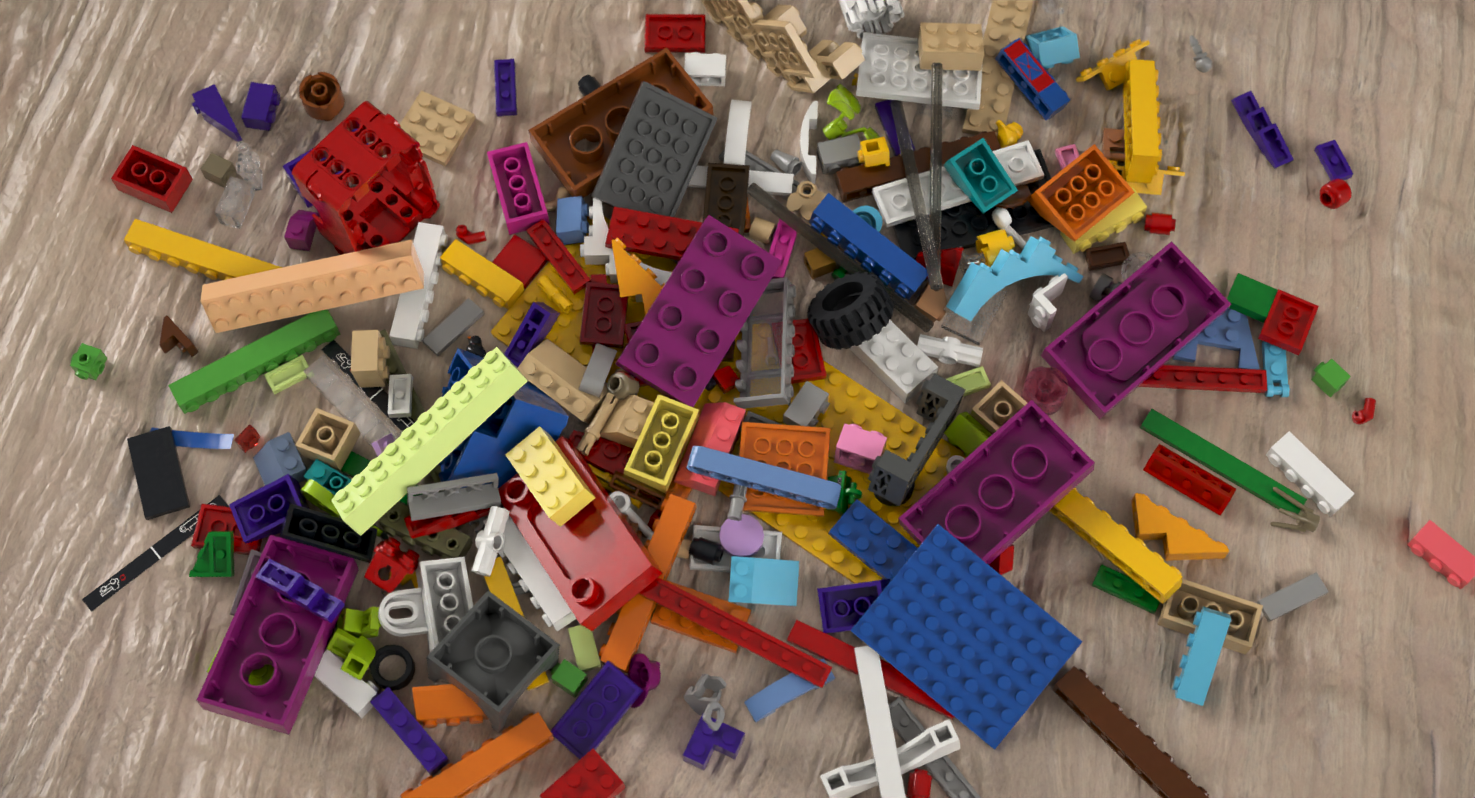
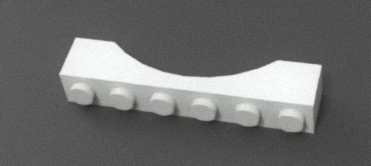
[820,719,961,798]

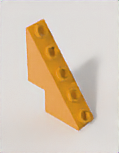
[611,238,665,315]
[1131,493,1229,561]

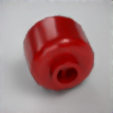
[1319,179,1352,209]

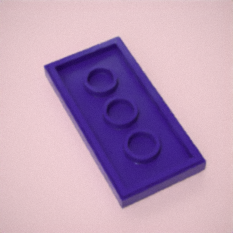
[551,660,644,759]

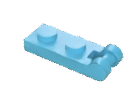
[1262,341,1290,398]

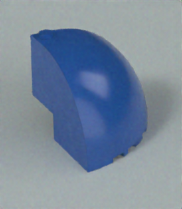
[438,348,569,489]

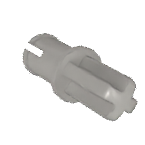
[727,484,747,521]

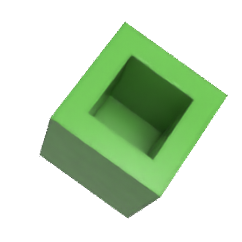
[1311,359,1351,398]
[551,659,588,698]

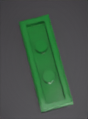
[1092,564,1160,614]

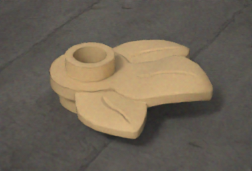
[787,181,826,221]

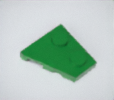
[189,531,234,577]

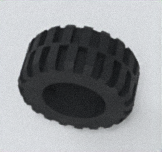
[807,272,894,350]

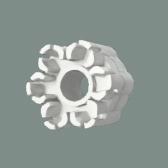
[838,0,904,39]

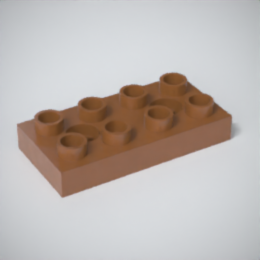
[529,48,713,198]

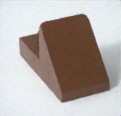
[160,315,198,357]

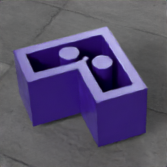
[683,714,745,770]

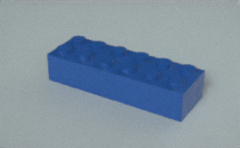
[809,193,930,301]

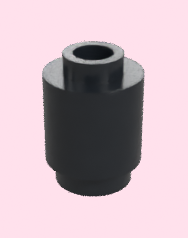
[578,75,601,96]
[689,537,724,565]

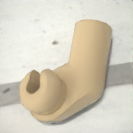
[545,187,570,213]

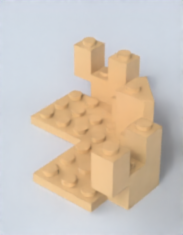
[701,0,865,93]

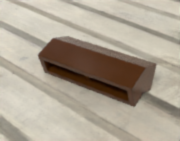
[608,470,666,510]

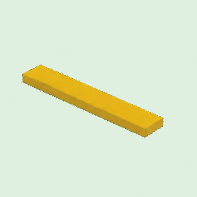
[484,556,550,691]

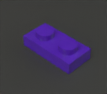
[1314,140,1353,181]

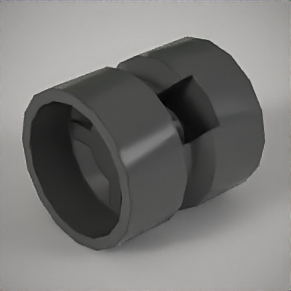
[1090,273,1122,302]

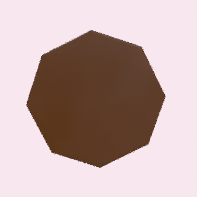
[995,185,1031,209]

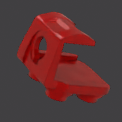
[364,537,420,594]

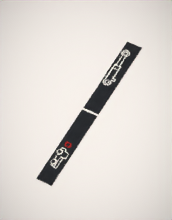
[321,340,415,432]
[82,495,229,612]

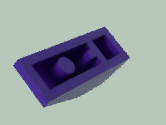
[192,84,243,143]
[504,302,560,368]

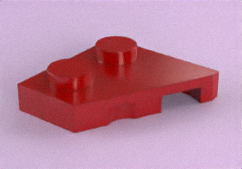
[916,247,964,287]

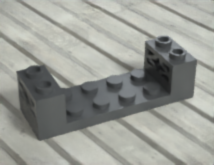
[868,373,966,507]

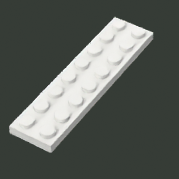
[872,140,1044,227]

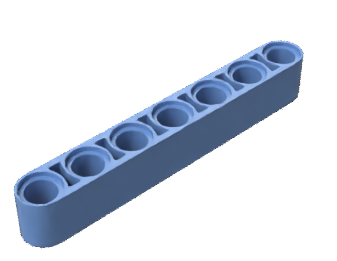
[686,446,841,509]

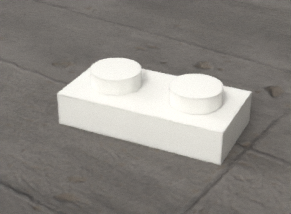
[388,374,413,418]

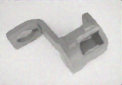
[684,674,727,731]

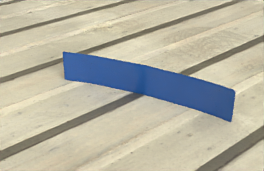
[150,428,234,449]

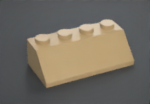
[517,339,609,424]

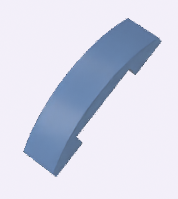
[744,659,835,723]

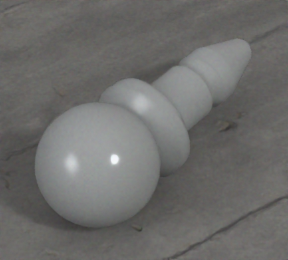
[1190,35,1212,72]

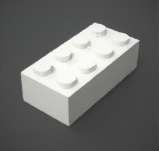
[849,319,938,404]

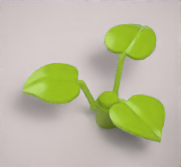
[823,84,880,140]

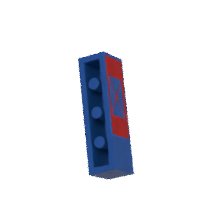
[995,38,1070,121]

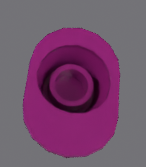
[627,653,661,708]

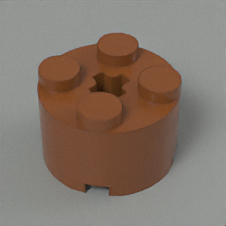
[299,72,345,121]

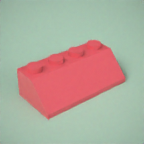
[674,402,746,496]

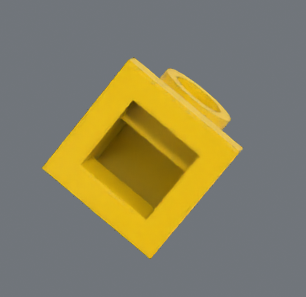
[857,137,890,168]

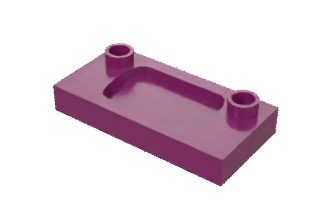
[1041,241,1231,420]

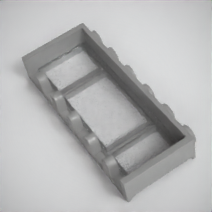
[734,277,796,409]

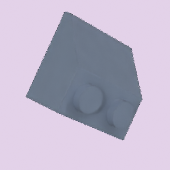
[253,432,308,486]

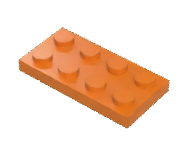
[651,580,751,653]

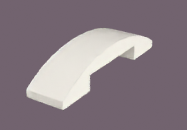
[724,100,752,165]
[800,101,818,184]

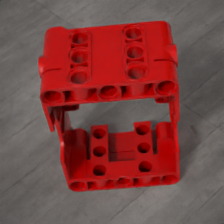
[292,101,440,255]

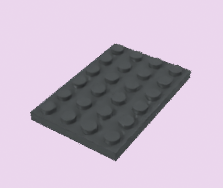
[591,81,718,217]

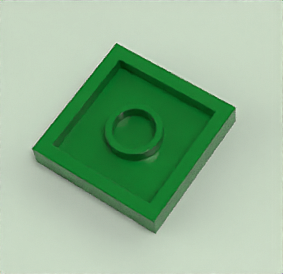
[1227,273,1278,323]

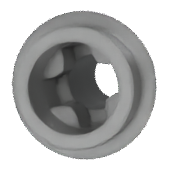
[771,149,802,176]

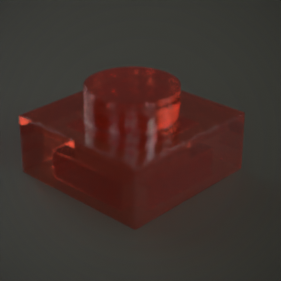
[234,424,260,453]

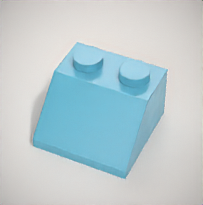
[1025,26,1080,69]

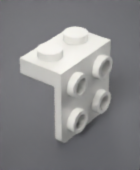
[1027,273,1068,332]

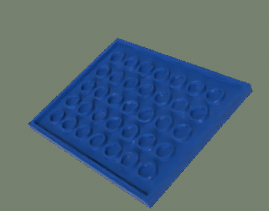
[850,524,1082,750]

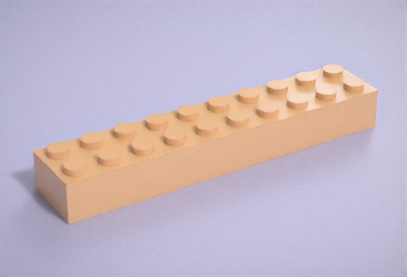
[200,240,424,333]

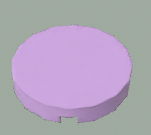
[719,514,764,557]

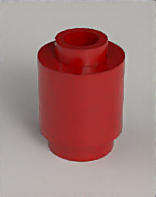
[1144,212,1176,235]
[906,769,932,798]

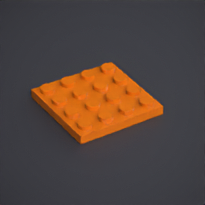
[739,422,831,517]

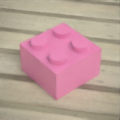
[834,423,887,474]

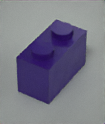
[241,82,281,131]

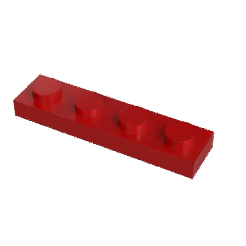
[526,219,591,295]

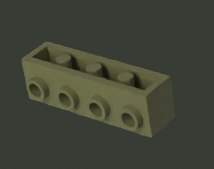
[379,502,473,559]

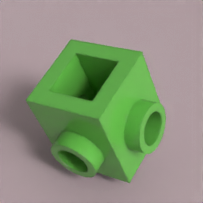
[70,343,107,380]

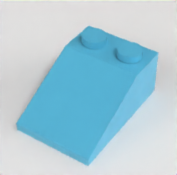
[729,556,799,606]

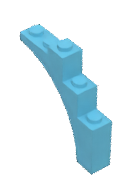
[946,236,1084,321]

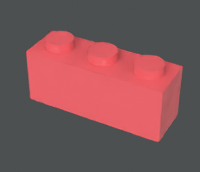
[1407,520,1475,589]

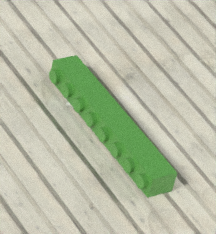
[168,309,340,414]

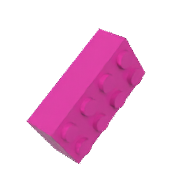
[487,142,550,235]

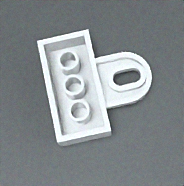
[378,557,473,652]

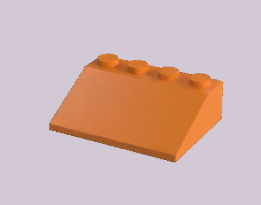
[1028,144,1135,242]

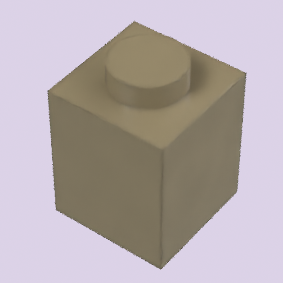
[200,153,237,188]

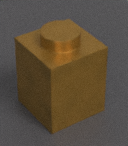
[804,244,838,280]

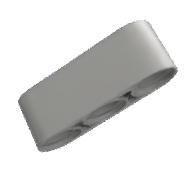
[579,343,617,398]

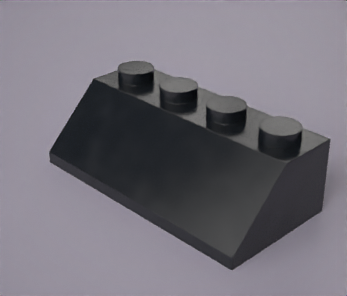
[280,503,378,563]

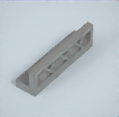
[407,473,501,521]

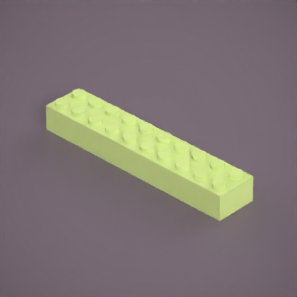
[331,347,528,536]

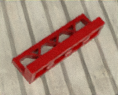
[1143,444,1236,516]

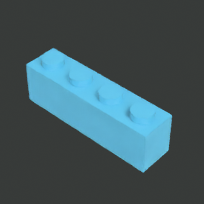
[1172,606,1231,706]

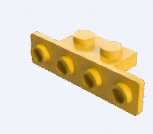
[1075,39,1150,90]
[1108,160,1185,195]

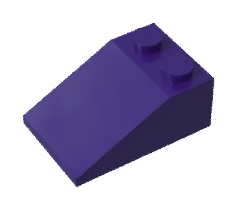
[229,474,309,543]
[817,579,890,633]

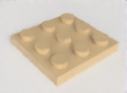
[400,90,475,167]

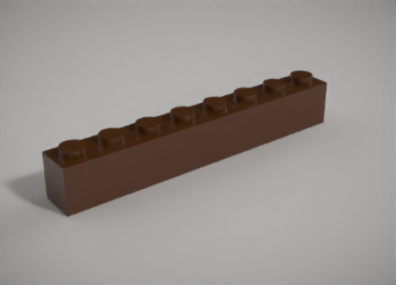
[835,131,1001,203]
[1052,666,1209,798]

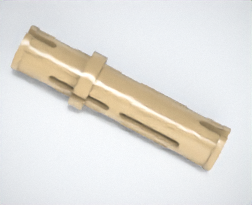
[576,393,619,456]

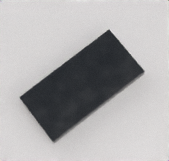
[127,426,190,520]

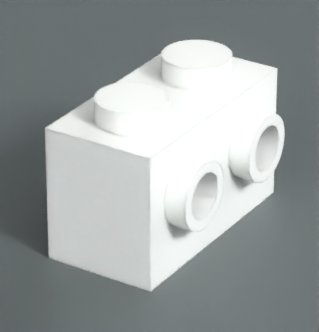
[684,52,726,86]

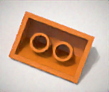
[412,684,489,728]

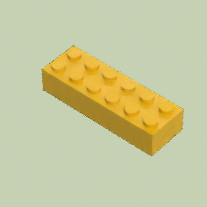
[1123,59,1162,183]

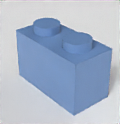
[556,196,589,245]

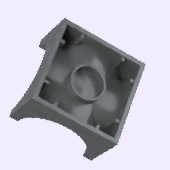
[427,591,560,733]

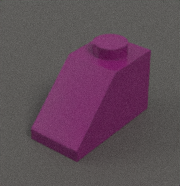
[284,210,320,252]

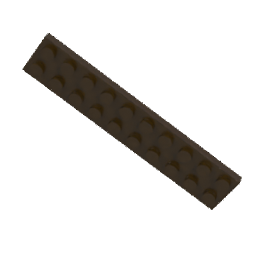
[703,163,750,362]

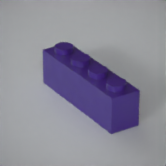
[371,687,450,776]

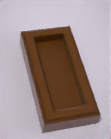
[1084,242,1131,271]

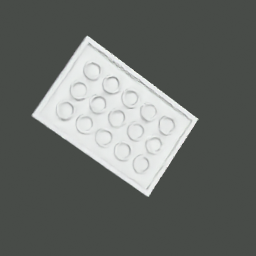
[856,32,983,110]

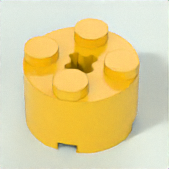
[976,229,1015,267]

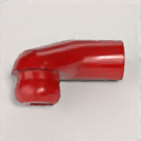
[456,225,487,245]
[1352,398,1376,425]

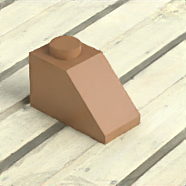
[910,272,948,325]

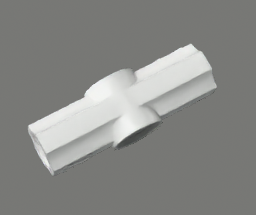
[917,334,983,367]
[471,506,510,577]

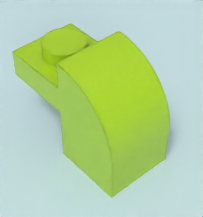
[336,606,381,638]
[326,628,376,680]

